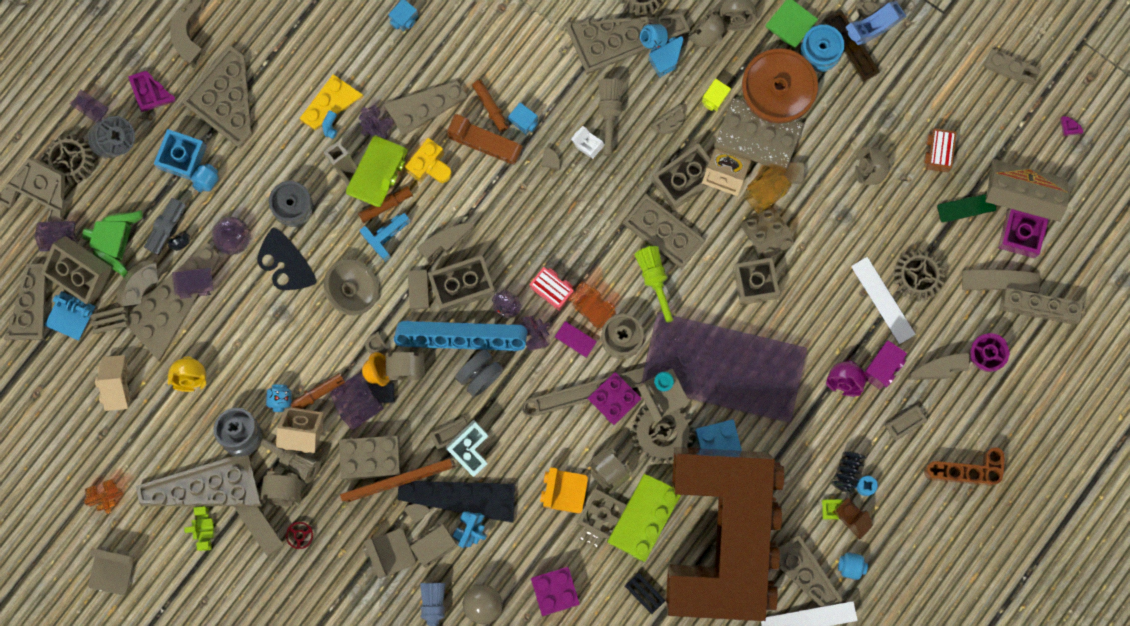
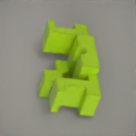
[184,506,215,551]

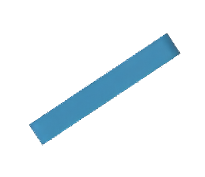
[394,321,528,351]

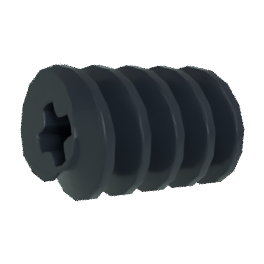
[831,451,867,494]

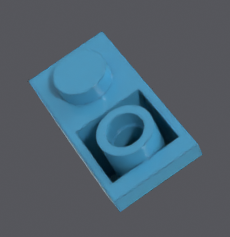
[648,36,683,78]

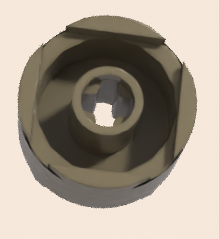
[386,352,425,380]
[586,448,631,494]
[260,471,302,507]

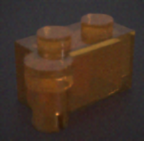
[567,281,616,331]

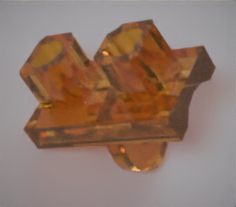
[84,479,123,514]

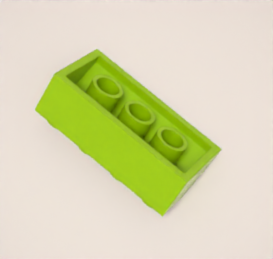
[607,474,681,562]

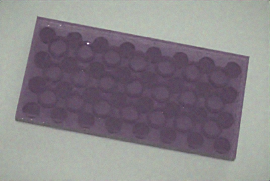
[641,312,807,423]

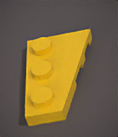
[299,74,364,131]

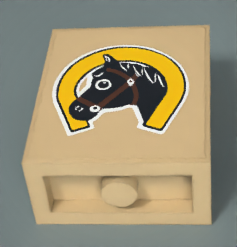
[702,147,751,196]

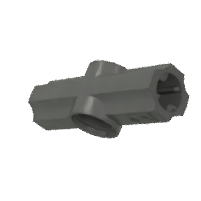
[144,198,187,255]

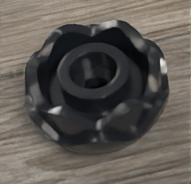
[168,231,190,251]

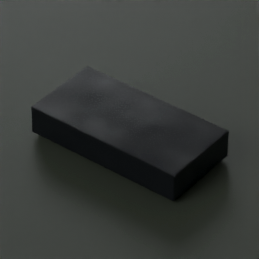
[355,383,395,404]

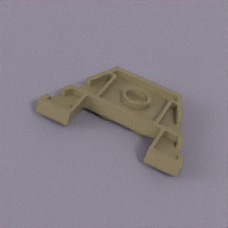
[0,157,65,233]

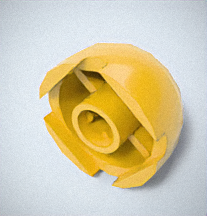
[168,356,206,392]

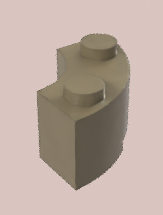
[117,260,158,306]

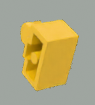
[405,138,452,183]

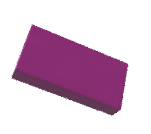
[554,321,597,358]

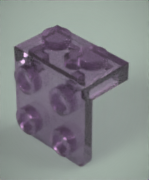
[330,373,384,430]

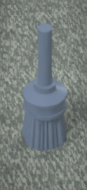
[420,583,446,626]

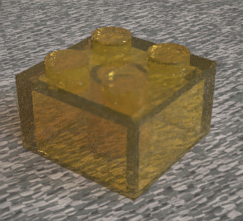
[744,167,792,214]

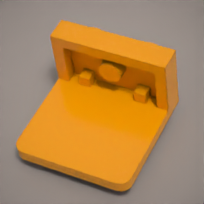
[540,467,588,514]

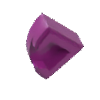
[1060,116,1083,136]

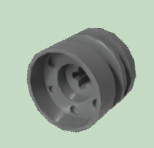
[88,116,135,158]

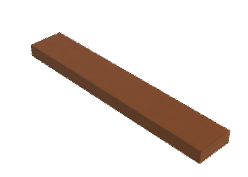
[340,459,456,503]

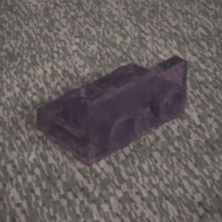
[34,221,78,252]

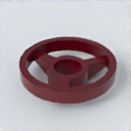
[286,522,313,549]

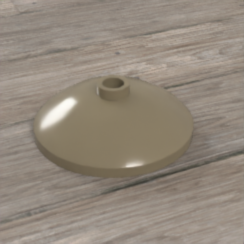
[324,259,379,316]

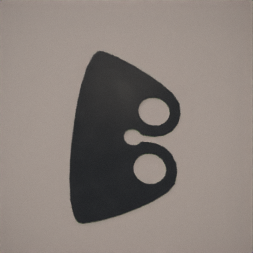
[257,228,316,290]

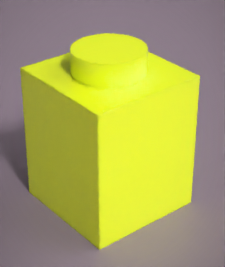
[702,78,731,112]

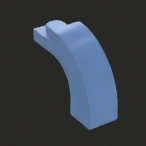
[846,1,907,45]

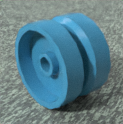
[800,25,844,72]

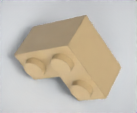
[95,355,130,411]

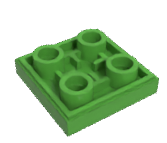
[765,0,818,49]

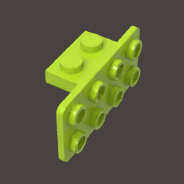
[346,136,408,207]

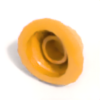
[362,352,390,386]

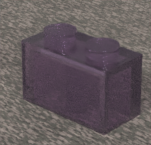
[172,268,214,299]

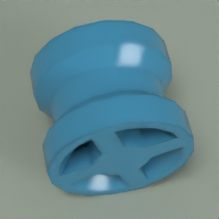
[856,476,878,496]

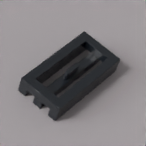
[624,572,666,615]

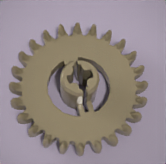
[631,407,695,464]

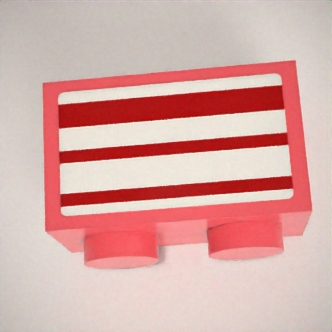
[529,267,574,311]

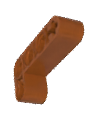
[447,114,523,165]
[924,447,1005,486]

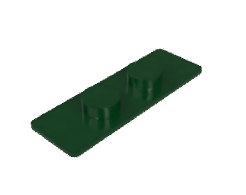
[937,194,996,223]

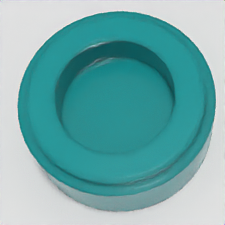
[654,371,674,392]

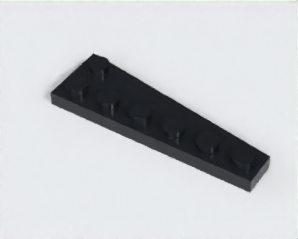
[398,481,515,523]

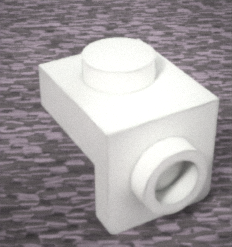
[571,126,605,159]

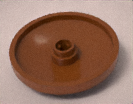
[742,49,818,123]

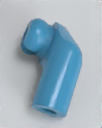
[322,110,337,139]

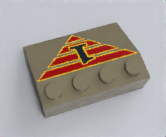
[985,159,1069,222]

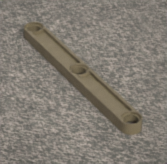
[522,358,687,418]

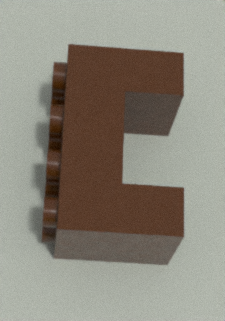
[666,447,784,621]

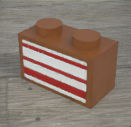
[924,129,956,173]

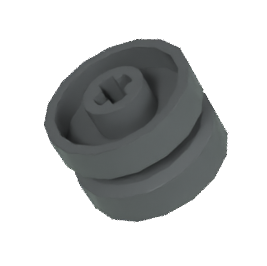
[268,181,314,227]
[455,349,504,398]
[213,407,263,457]

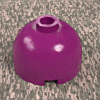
[969,333,1010,372]
[826,361,866,397]

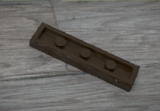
[824,10,880,83]

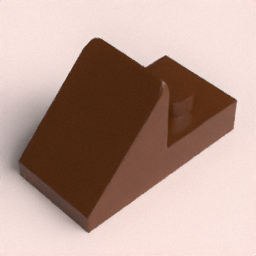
[833,497,873,540]

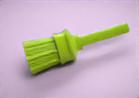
[634,246,673,322]

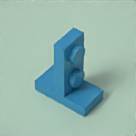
[359,213,410,262]

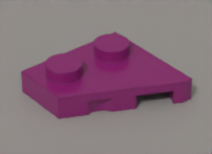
[128,71,176,112]

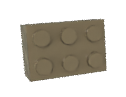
[651,143,711,211]
[41,236,112,304]
[428,255,496,313]
[339,436,401,481]

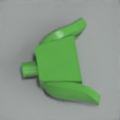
[82,210,143,278]

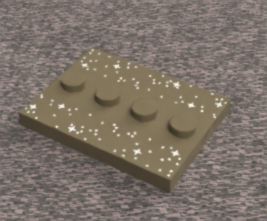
[714,98,804,172]

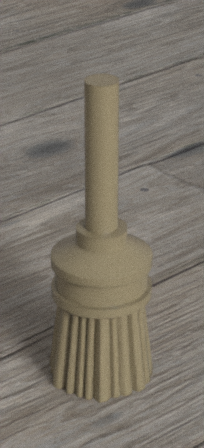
[598,78,624,156]
[260,437,320,484]

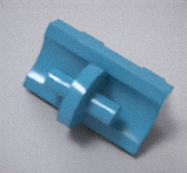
[453,511,487,548]

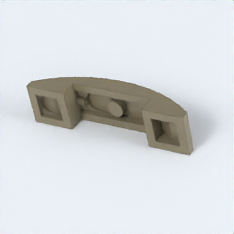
[962,270,1040,293]

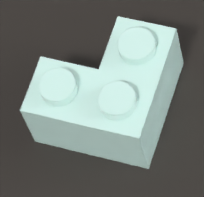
[446,420,488,477]

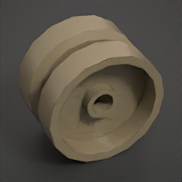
[601,314,644,360]

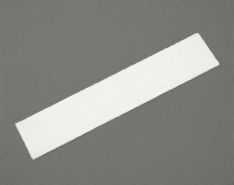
[851,257,916,344]
[761,601,857,626]

